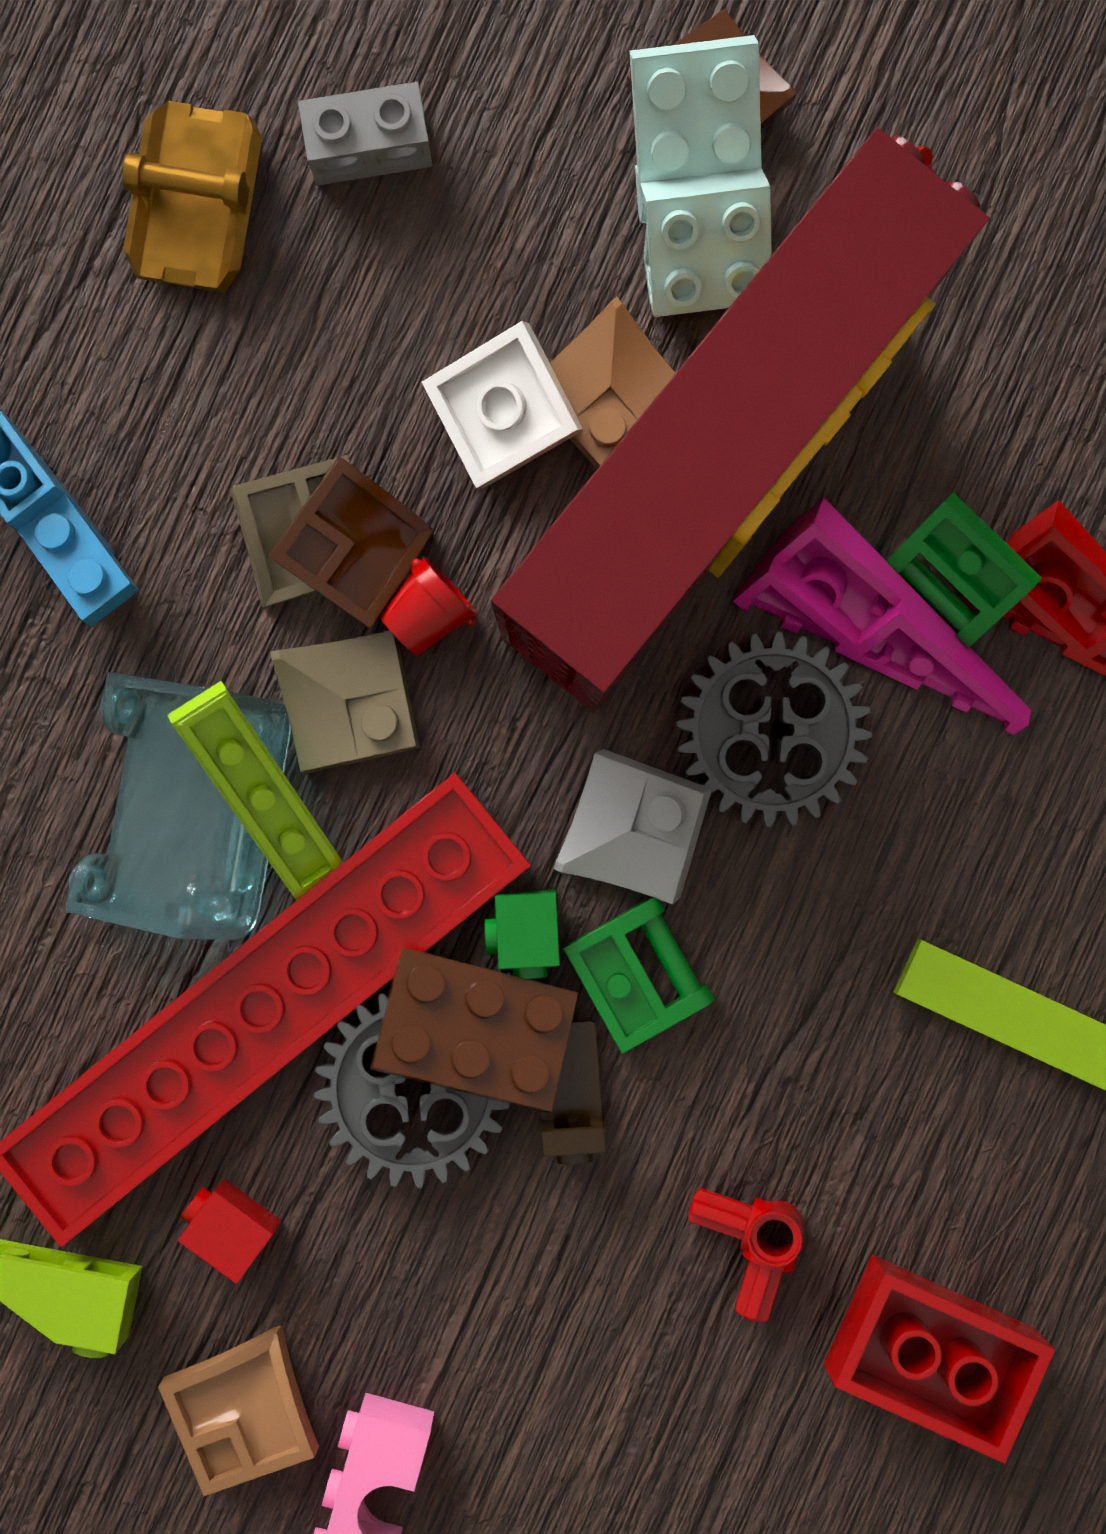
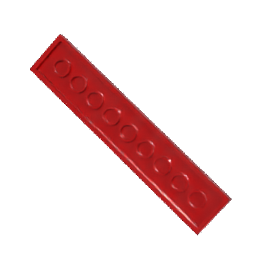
[0,772,531,1247]

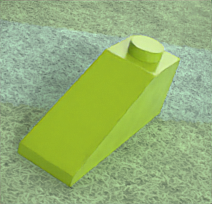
[0,1239,143,1358]

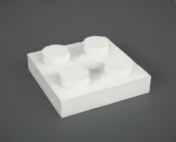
[422,321,584,489]

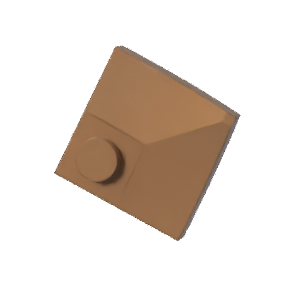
[549,297,675,469]
[158,1325,319,1497]

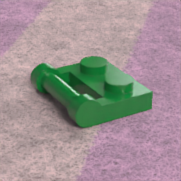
[886,492,1042,648]
[563,897,715,1054]

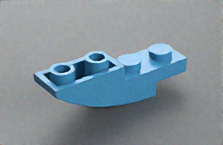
[0,408,139,627]

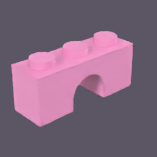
[314,1393,434,1534]

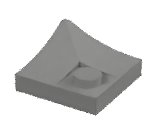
[554,749,712,904]

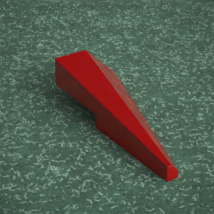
[962,500,1106,676]

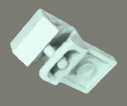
[629,35,772,317]

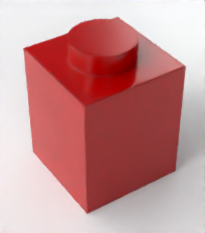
[177,1178,282,1284]

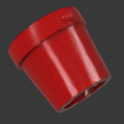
[379,557,477,656]

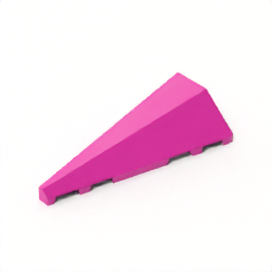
[733,497,1031,735]

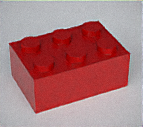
[823,1254,1055,1464]

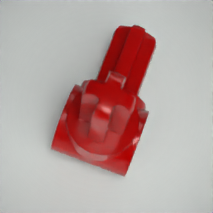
[688,1188,805,1322]

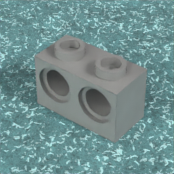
[298,81,433,186]

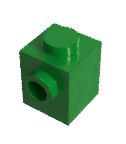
[485,890,560,979]

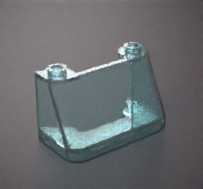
[65,672,291,940]

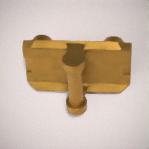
[123,101,262,293]

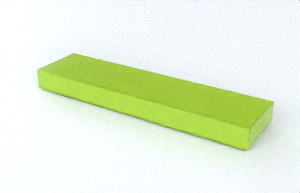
[167,681,344,901]
[893,939,1106,1091]

